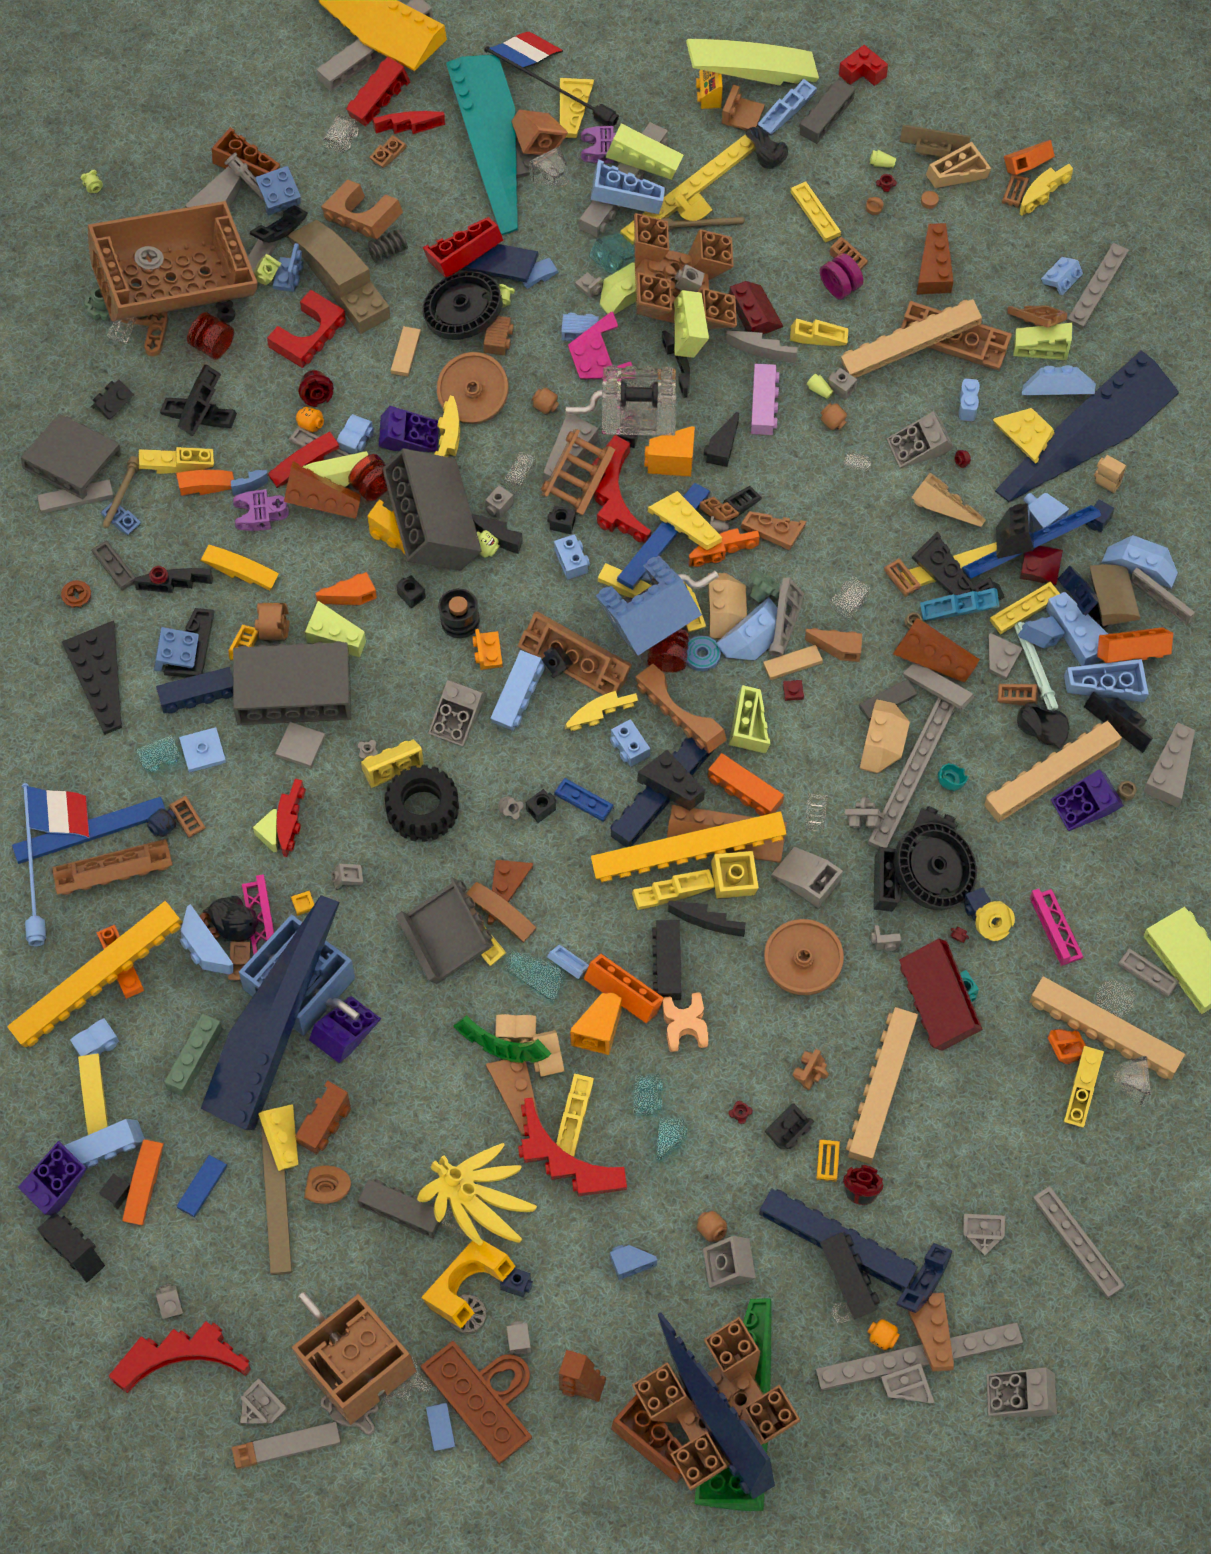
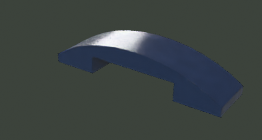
[1058,565,1099,616]
[896,1243,952,1313]

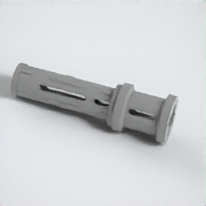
[224,152,264,200]

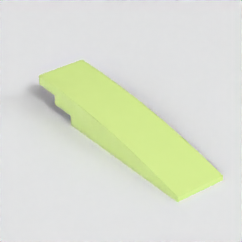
[686,39,819,85]

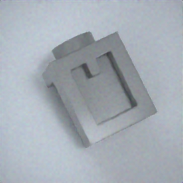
[575,272,603,298]
[331,864,363,889]

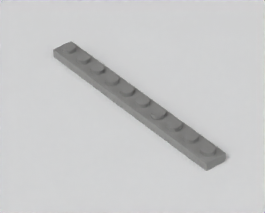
[868,697,955,849]
[815,1323,1023,1391]

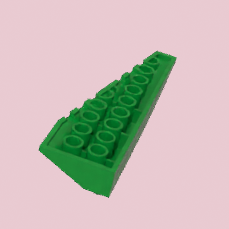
[695,1298,772,1511]

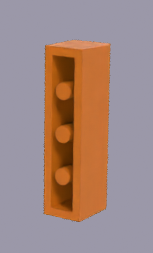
[1097,627,1173,663]
[708,753,784,816]
[584,954,664,1024]

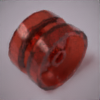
[348,454,388,501]

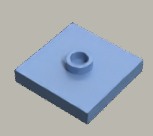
[179,727,226,773]

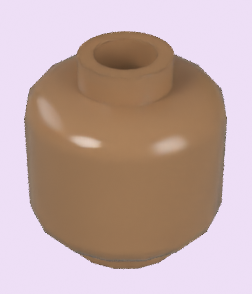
[532,387,559,414]
[820,403,847,430]
[697,1211,727,1242]

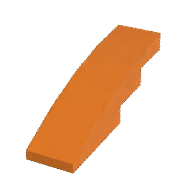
[122,1139,164,1225]

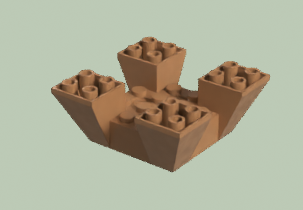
[634,213,737,329]
[632,1317,801,1490]

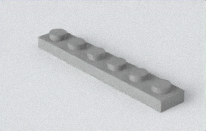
[1067,243,1129,330]
[1032,1186,1125,1299]

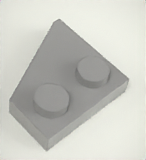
[988,633,1023,680]
[881,1363,934,1403]

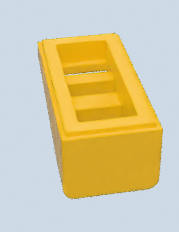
[228,624,259,660]

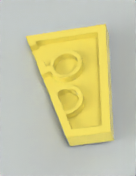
[258,1104,298,1171]

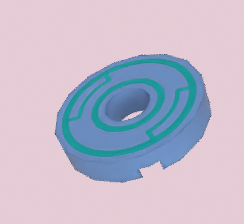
[684,636,721,672]

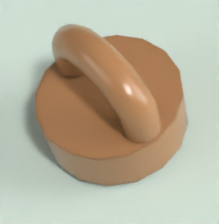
[866,197,884,215]

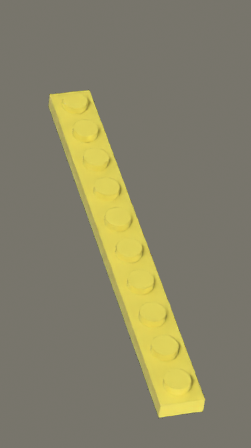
[620,134,755,245]

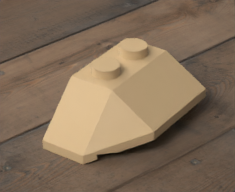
[708,573,747,640]
[860,699,910,773]

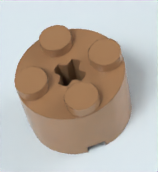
[255,603,289,640]

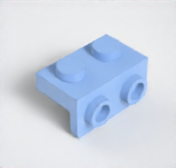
[1041,257,1083,295]

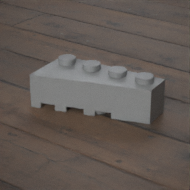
[543,414,598,490]
[1144,722,1195,808]

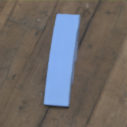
[757,79,817,135]

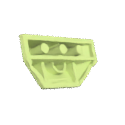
[600,262,636,315]

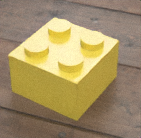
[711,851,759,899]

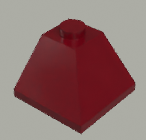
[1020,546,1063,585]

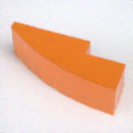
[176,470,234,496]

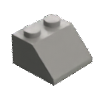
[703,1236,756,1288]

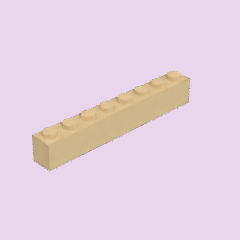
[841,299,982,378]
[984,721,1122,823]
[1030,976,1185,1080]
[846,1007,918,1165]

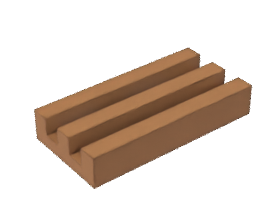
[1002,174,1029,208]
[884,558,921,597]

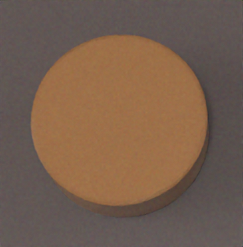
[921,191,939,209]
[449,596,468,616]

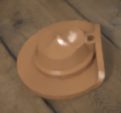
[304,1166,351,1204]

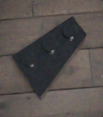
[637,750,705,811]
[874,847,911,912]
[37,1212,105,1283]

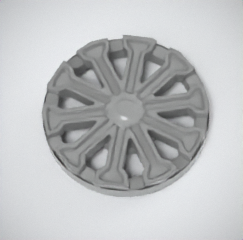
[449,1295,486,1334]

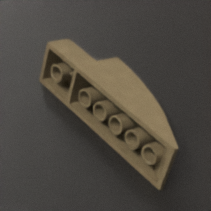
[287,220,391,334]

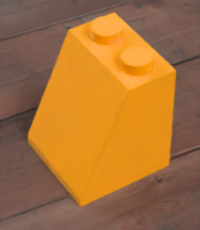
[644,426,695,477]
[570,993,622,1055]

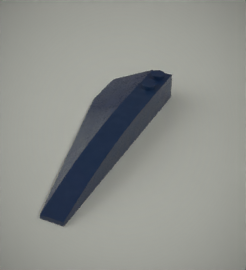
[658,1312,775,1499]

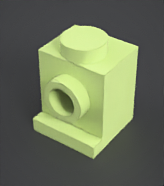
[254,254,281,285]

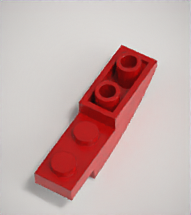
[277,779,306,857]

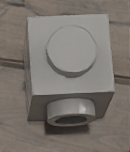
[828,368,857,400]
[485,485,514,518]

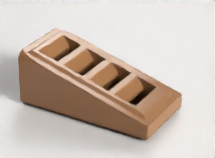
[830,237,868,270]
[997,684,1038,706]
[169,796,206,838]

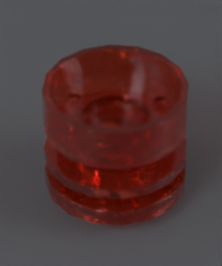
[187,312,234,360]
[647,629,690,673]

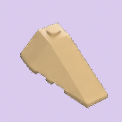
[911,473,986,527]

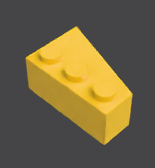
[368,499,405,554]

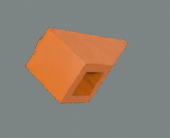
[1004,140,1055,175]
[315,572,377,605]

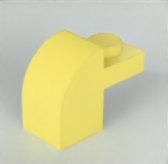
[672,189,712,221]

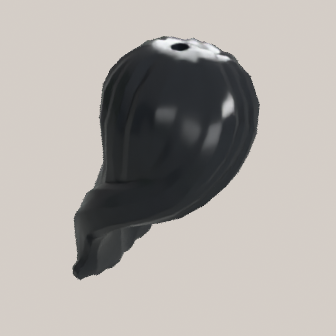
[746,127,788,169]
[1017,703,1070,749]
[202,896,259,942]

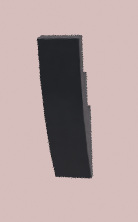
[178,365,221,436]
[160,398,237,429]
[134,568,213,593]
[668,901,746,937]

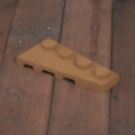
[486,1060,539,1136]
[908,1293,954,1371]

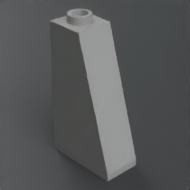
[185,166,243,208]

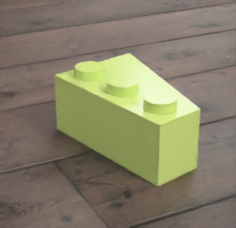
[674,290,709,358]
[1013,323,1072,360]
[305,601,366,658]
[729,685,770,753]

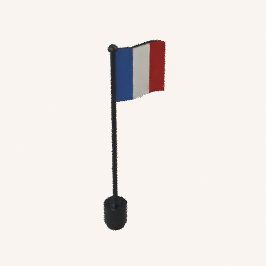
[484,31,619,127]

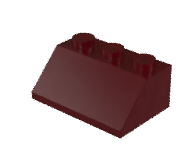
[729,281,783,335]

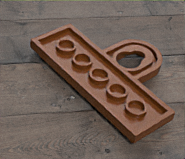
[420,1341,532,1465]

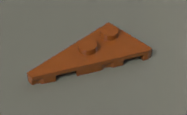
[488,860,533,925]

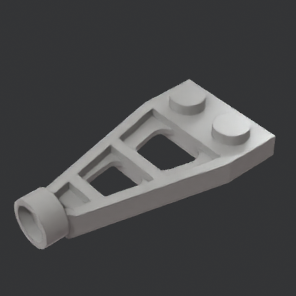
[769,578,804,657]

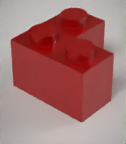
[839,45,888,86]

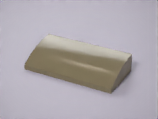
[1089,564,1140,626]

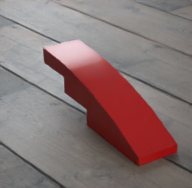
[373,111,445,134]
[268,431,339,488]

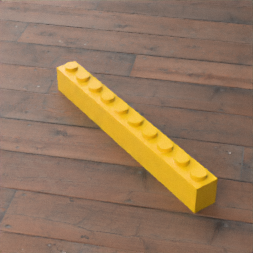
[591,811,786,883]
[7,901,183,1048]

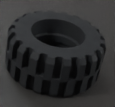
[384,765,459,842]

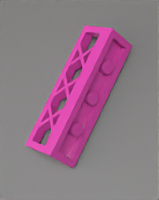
[242,874,274,954]
[1030,889,1083,966]

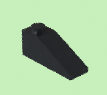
[704,412,739,467]

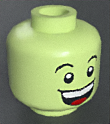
[477,530,500,558]

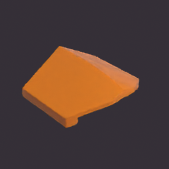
[1047,1029,1086,1064]

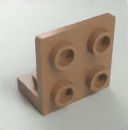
[722,85,765,131]

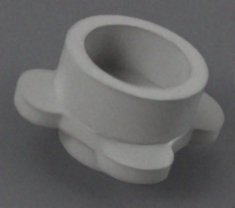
[358,740,378,759]

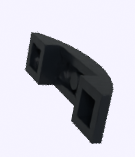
[250,205,308,243]
[662,330,690,398]

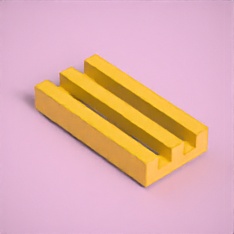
[816,1140,840,1182]

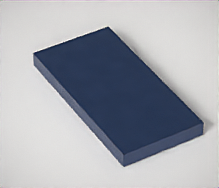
[461,244,539,283]

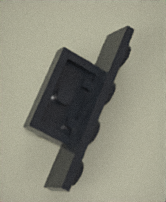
[1084,692,1153,753]

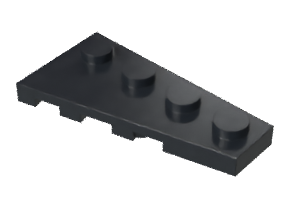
[912,531,976,595]
[163,608,214,678]

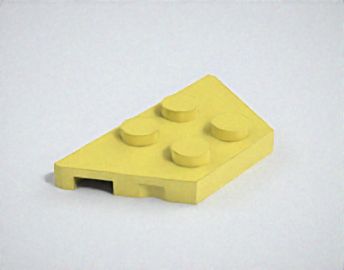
[993,408,1054,464]

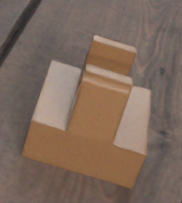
[232,1442,257,1469]

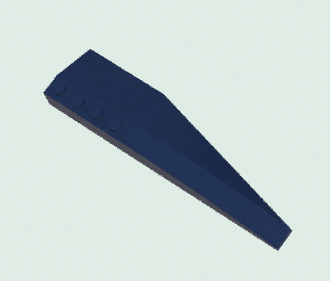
[995,350,1179,502]
[201,895,340,1130]

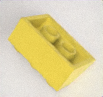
[361,739,424,788]

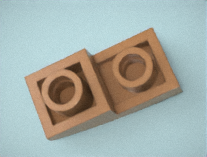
[369,135,407,168]
[699,497,739,521]

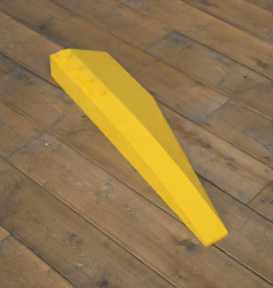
[319,0,447,71]

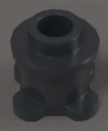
[216,300,235,323]

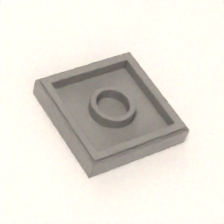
[275,722,326,768]

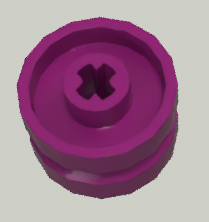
[820,253,864,300]

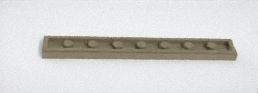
[261,1123,292,1275]

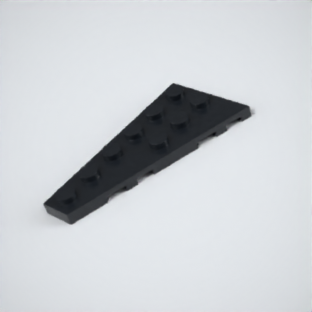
[62,620,122,735]

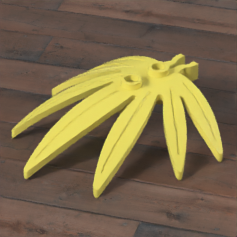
[417,1143,537,1246]

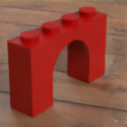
[267,290,346,368]

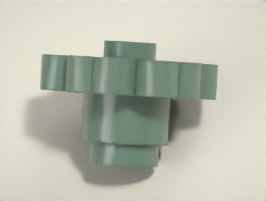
[84,287,111,320]
[749,570,780,603]

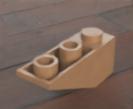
[805,628,862,662]

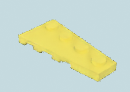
[559,78,594,138]
[648,491,722,550]

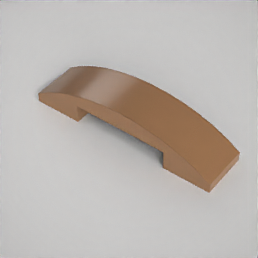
[467,882,536,943]

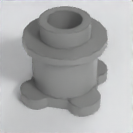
[710,516,729,534]
[498,796,524,819]

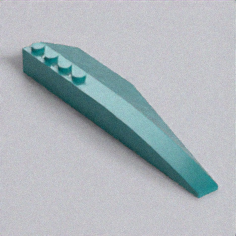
[446,55,518,235]

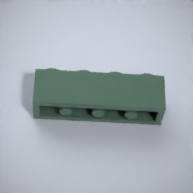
[164,1013,223,1098]

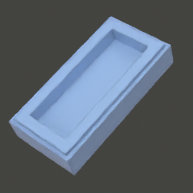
[547,945,589,979]

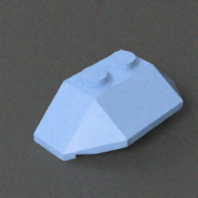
[1022,365,1096,395]
[1102,535,1178,589]
[715,597,778,660]
[180,904,233,974]

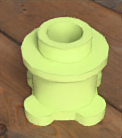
[80,170,103,193]
[499,284,515,307]

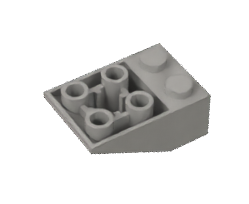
[886,411,954,468]
[428,680,487,746]
[771,847,843,908]
[987,1367,1057,1417]

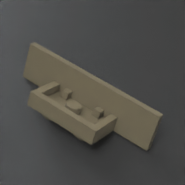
[900,125,971,158]

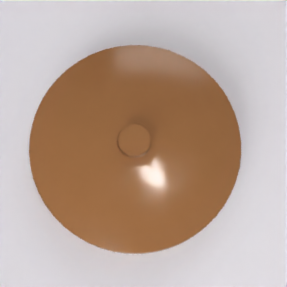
[437,352,509,424]
[764,919,844,995]

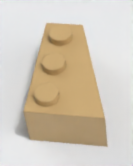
[926,142,991,188]

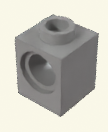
[674,264,705,292]
[506,1321,531,1355]

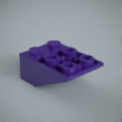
[379,406,439,452]
[1051,769,1124,831]
[309,996,381,1063]
[18,1141,87,1216]

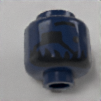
[147,808,176,837]

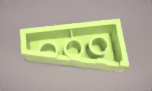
[606,123,684,180]

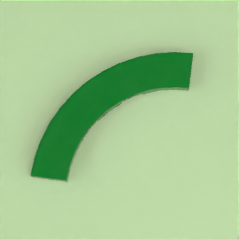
[453,1015,551,1063]

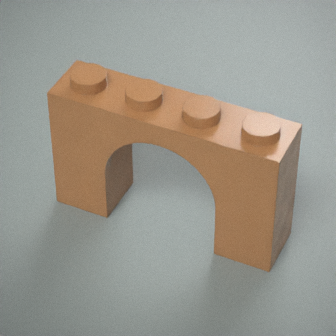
[321,179,403,240]

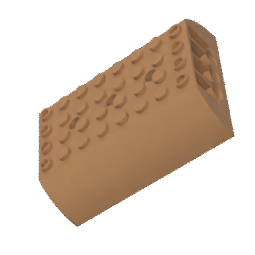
[88,201,258,322]

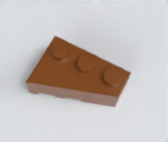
[295,1080,351,1155]
[559,1350,606,1402]

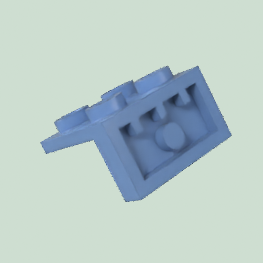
[256,166,301,216]
[273,243,303,292]
[154,627,199,671]

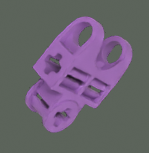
[581,126,616,163]
[233,489,289,531]

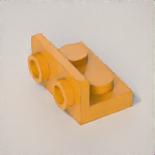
[472,629,503,670]

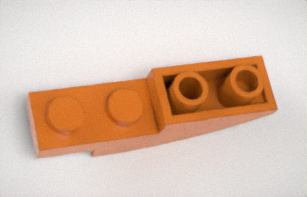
[688,528,760,567]
[96,925,144,999]

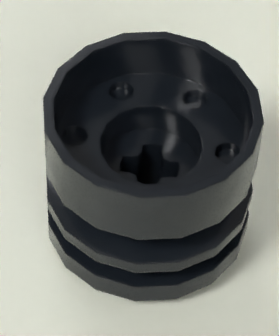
[438,588,480,639]

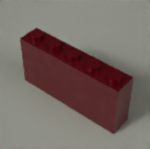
[899,938,983,1051]

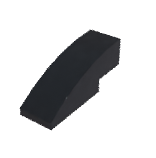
[472,514,523,554]

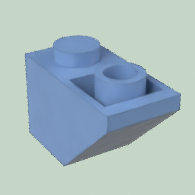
[1018,616,1065,648]

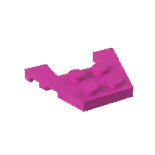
[568,311,636,379]

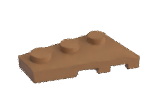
[741,511,807,550]

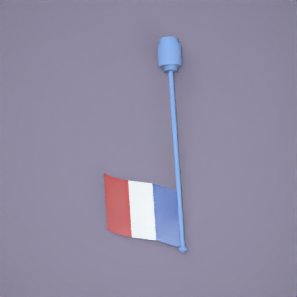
[21,783,90,946]

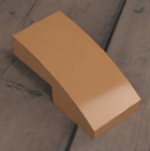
[228,942,251,980]

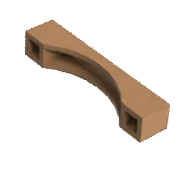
[635,664,727,753]

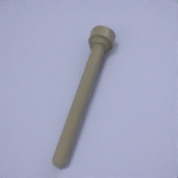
[661,217,745,232]
[103,456,140,528]

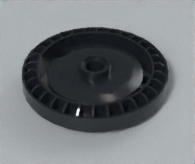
[422,271,503,340]
[894,822,977,911]

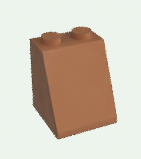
[511,110,568,156]

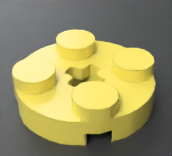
[976,901,1015,941]

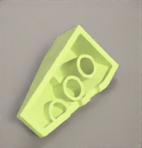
[303,451,373,509]

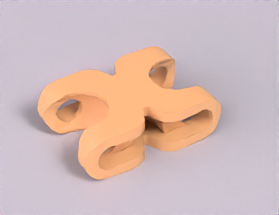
[662,992,708,1052]

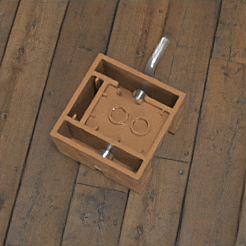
[292,1292,417,1425]

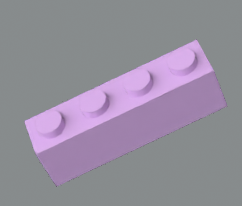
[751,364,779,435]

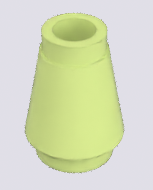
[869,150,896,168]
[807,374,834,399]

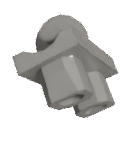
[845,797,885,828]

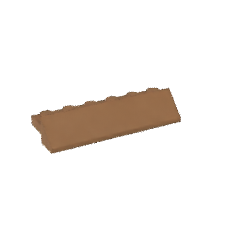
[901,301,1012,371]
[517,611,632,695]
[667,805,787,863]
[52,839,173,895]

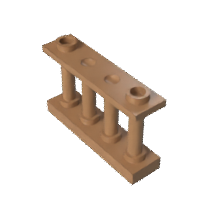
[541,429,616,515]

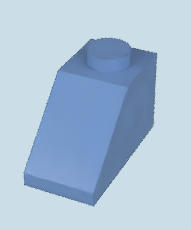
[610,1245,657,1280]

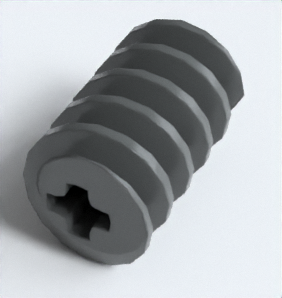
[368,229,408,263]

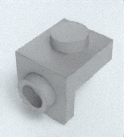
[871,925,901,951]
[156,1284,183,1319]

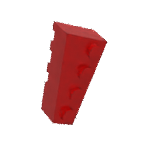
[346,57,410,127]
[423,217,503,278]

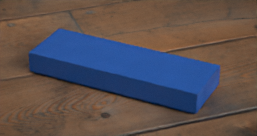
[554,778,614,822]
[177,1155,227,1218]

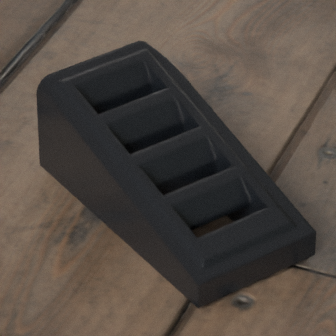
[723,486,762,520]

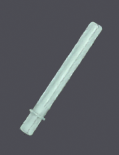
[1014,622,1058,711]

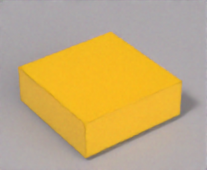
[291,891,314,916]

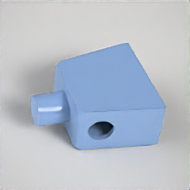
[1023,493,1069,531]

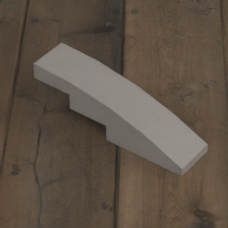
[726,331,797,363]

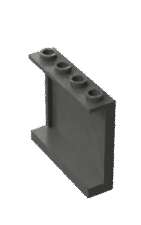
[21,414,121,499]
[395,877,494,984]

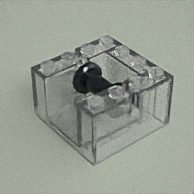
[566,366,676,436]

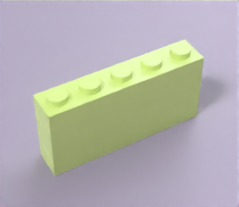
[1143,907,1211,1014]

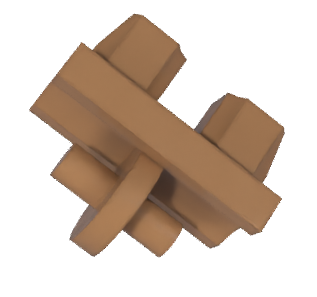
[793,1049,829,1090]

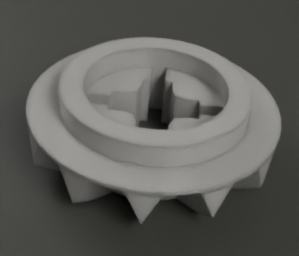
[135,246,164,271]

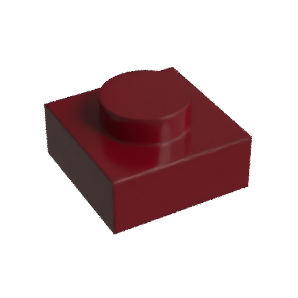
[783,680,804,701]

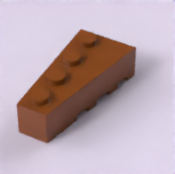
[916,223,953,295]
[284,461,361,519]

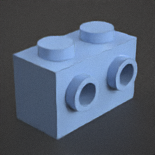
[554,534,590,580]
[610,719,650,767]

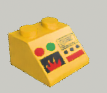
[696,70,723,109]

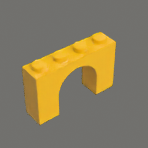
[421,1239,516,1328]

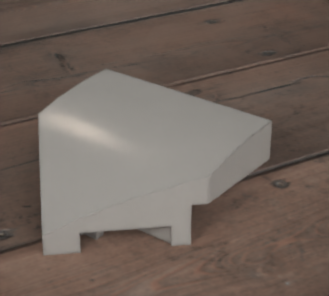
[963,1214,1005,1256]
[240,1378,289,1424]

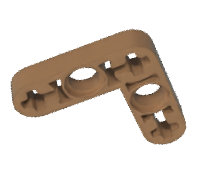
[119,312,168,356]

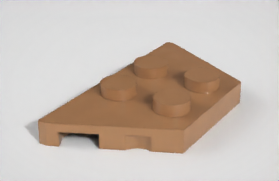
[1008,305,1067,328]

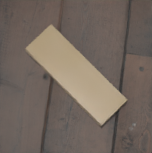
[391,326,421,377]
[763,645,823,680]

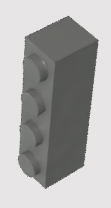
[799,79,855,144]
[358,1179,441,1238]

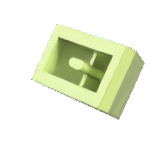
[253,809,278,852]

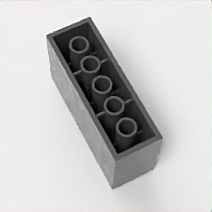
[382,448,482,571]
[233,641,351,725]

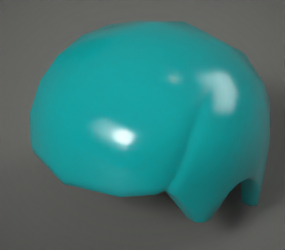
[938,763,969,791]

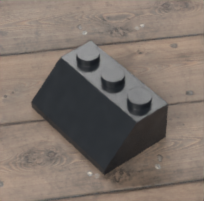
[996,503,1034,559]

